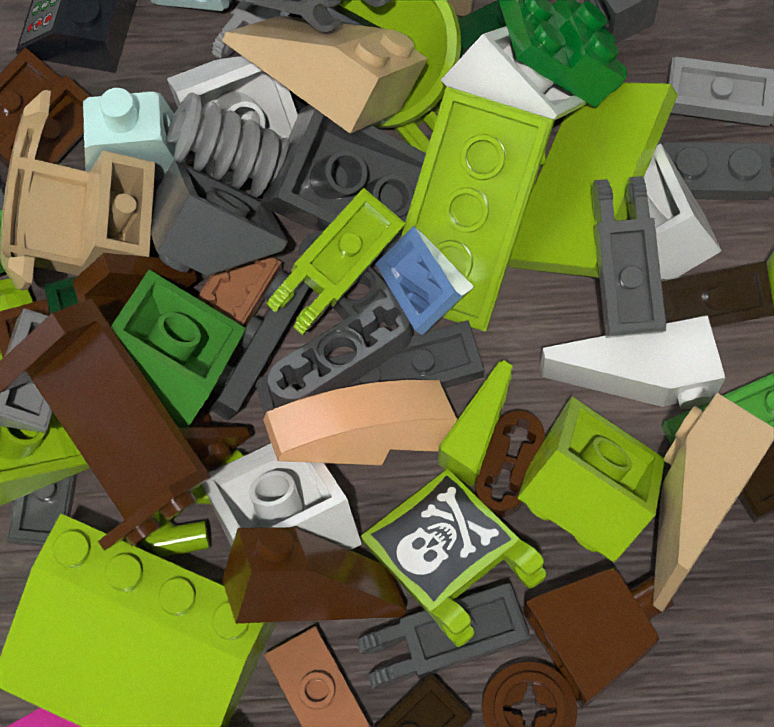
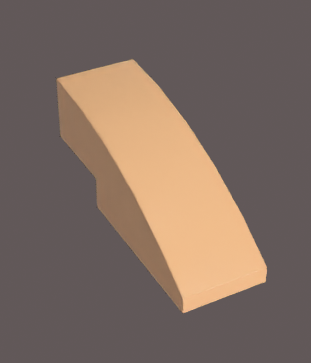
[263,380,457,465]

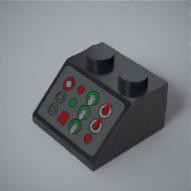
[16,0,137,73]

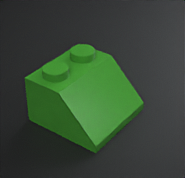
[111,270,246,428]

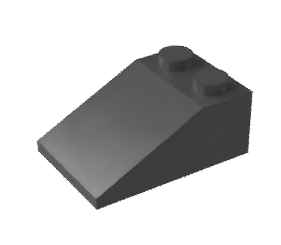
[260,104,426,256]

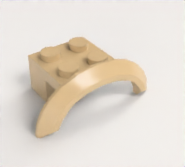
[0,90,155,290]

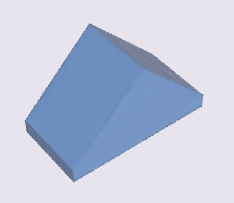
[376,226,474,335]

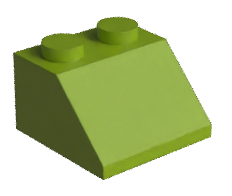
[518,396,665,562]

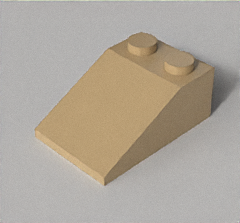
[222,15,428,134]
[653,393,774,612]

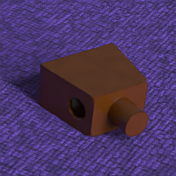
[523,568,674,709]

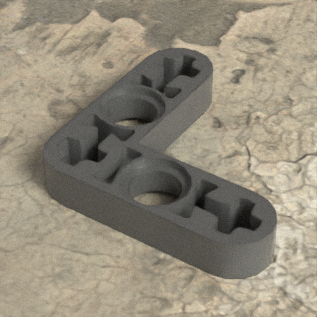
[268,230,413,408]

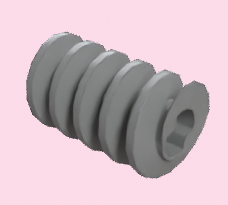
[166,92,289,197]

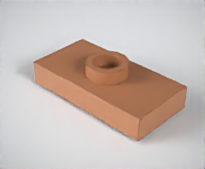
[197,255,282,327]
[264,626,370,727]

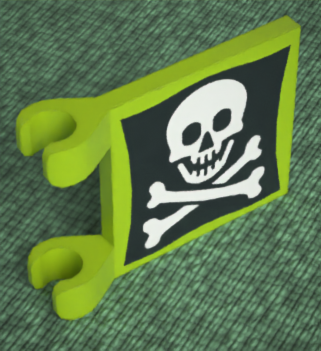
[360,468,547,647]

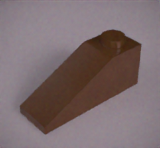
[222,527,407,624]

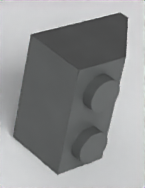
[151,160,288,275]

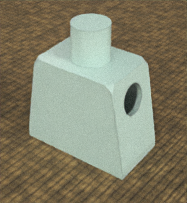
[83,88,186,180]

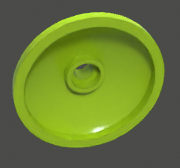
[339,0,461,128]

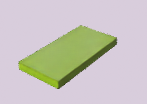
[509,82,678,278]
[387,86,555,332]

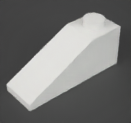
[539,315,725,409]

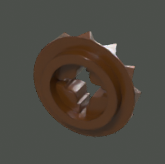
[482,662,577,727]

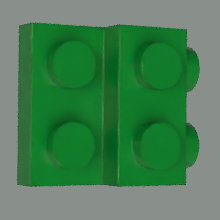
[499,0,627,108]

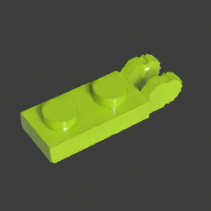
[266,188,406,335]

